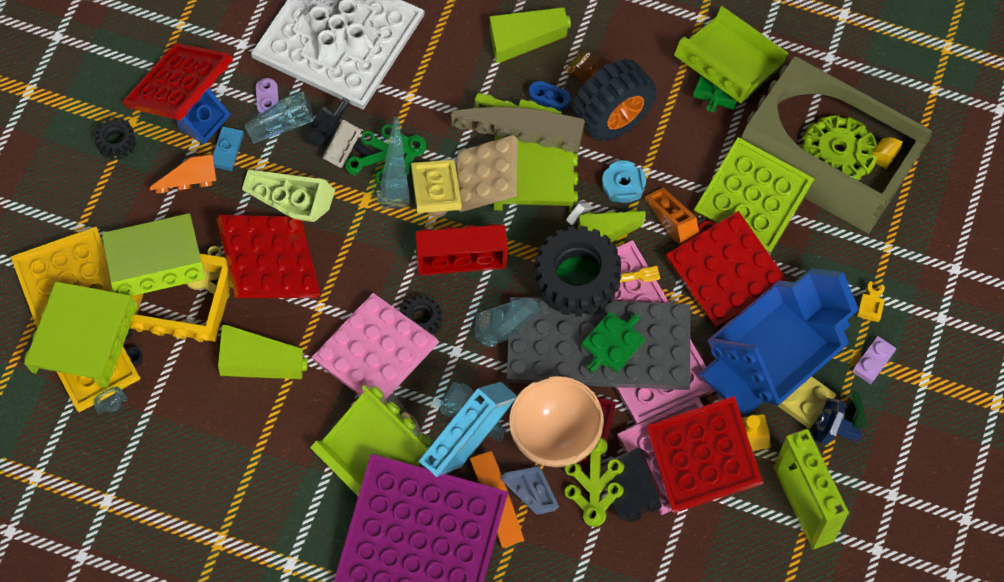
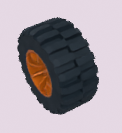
[573,59,657,141]

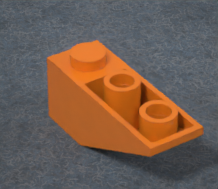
[150,154,216,193]

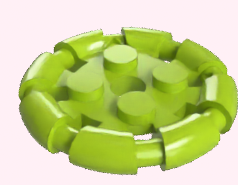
[801,115,877,181]

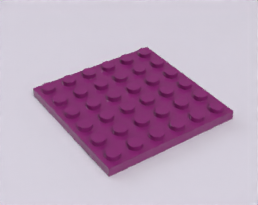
[334,454,509,582]

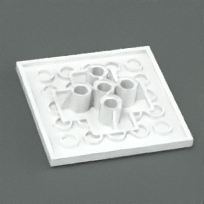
[251,0,424,110]

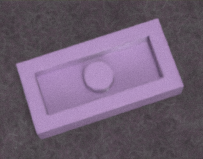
[852,336,897,384]

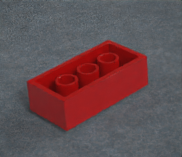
[416,224,508,276]

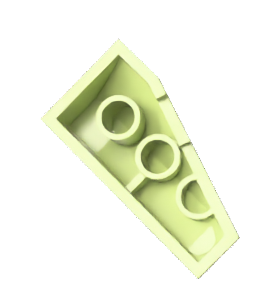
[242,170,335,222]

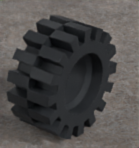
[94,117,136,160]
[401,295,442,335]

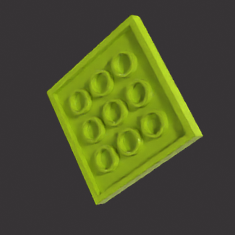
[694,137,815,254]

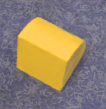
[872,137,903,170]

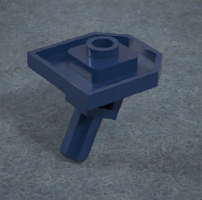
[811,398,863,446]

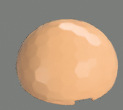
[509,376,604,467]

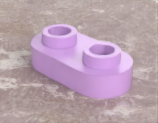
[256,78,279,119]

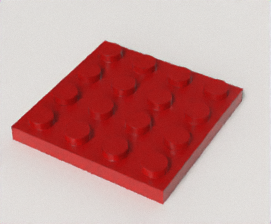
[122,43,233,121]
[665,211,788,329]
[217,215,321,298]
[647,396,764,513]

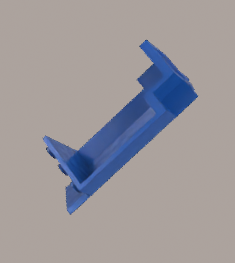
[698,268,859,417]

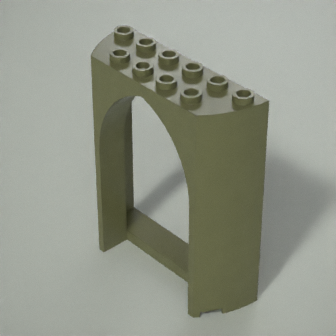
[739,56,932,234]

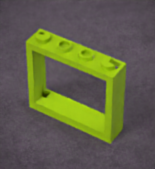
[773,429,849,550]

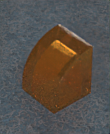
[565,51,599,83]

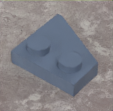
[500,466,559,515]

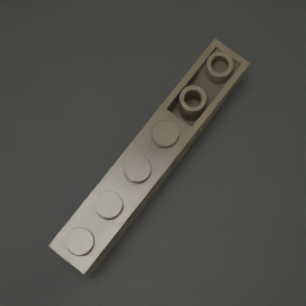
[451,107,585,152]

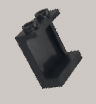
[600,447,667,522]

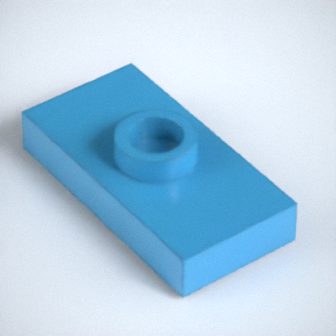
[213,127,244,171]

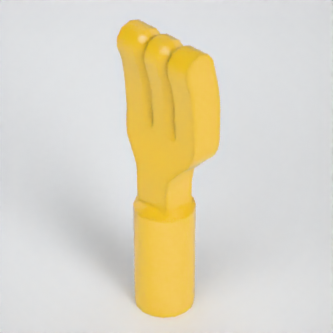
[620,266,660,283]

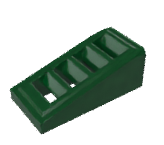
[845,391,867,429]

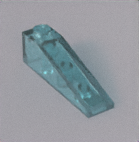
[376,117,410,210]

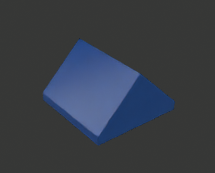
[176,88,231,144]

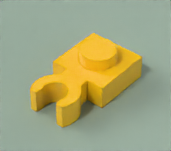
[857,281,885,322]

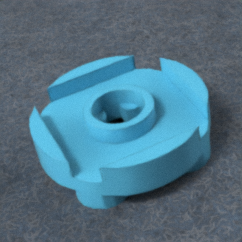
[602,161,646,203]

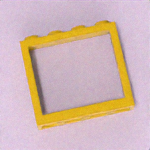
[130,254,232,343]

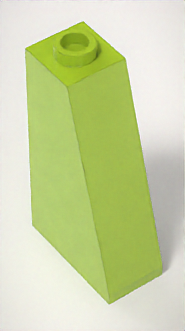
[489,8,571,63]
[218,325,308,379]

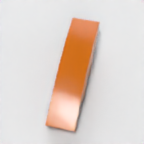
[469,451,525,548]

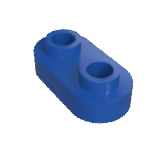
[529,81,571,111]

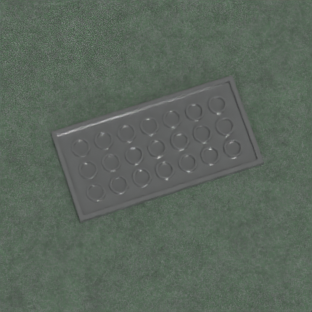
[507,297,690,390]

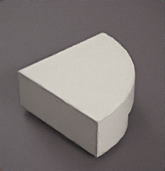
[567,202,593,225]

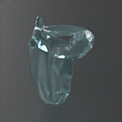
[93,387,128,415]

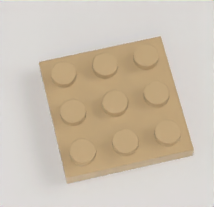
[457,135,518,212]

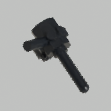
[307,97,374,157]

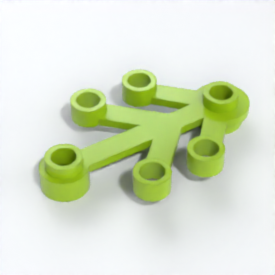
[565,437,624,527]

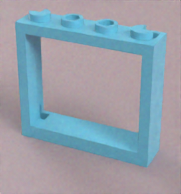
[419,382,517,477]

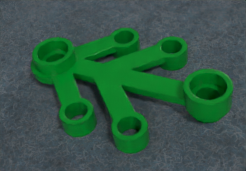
[345,125,426,185]

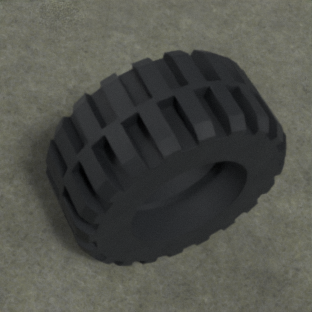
[535,226,621,317]

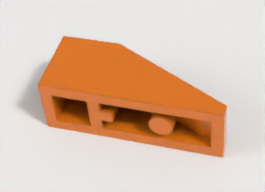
[645,188,699,246]

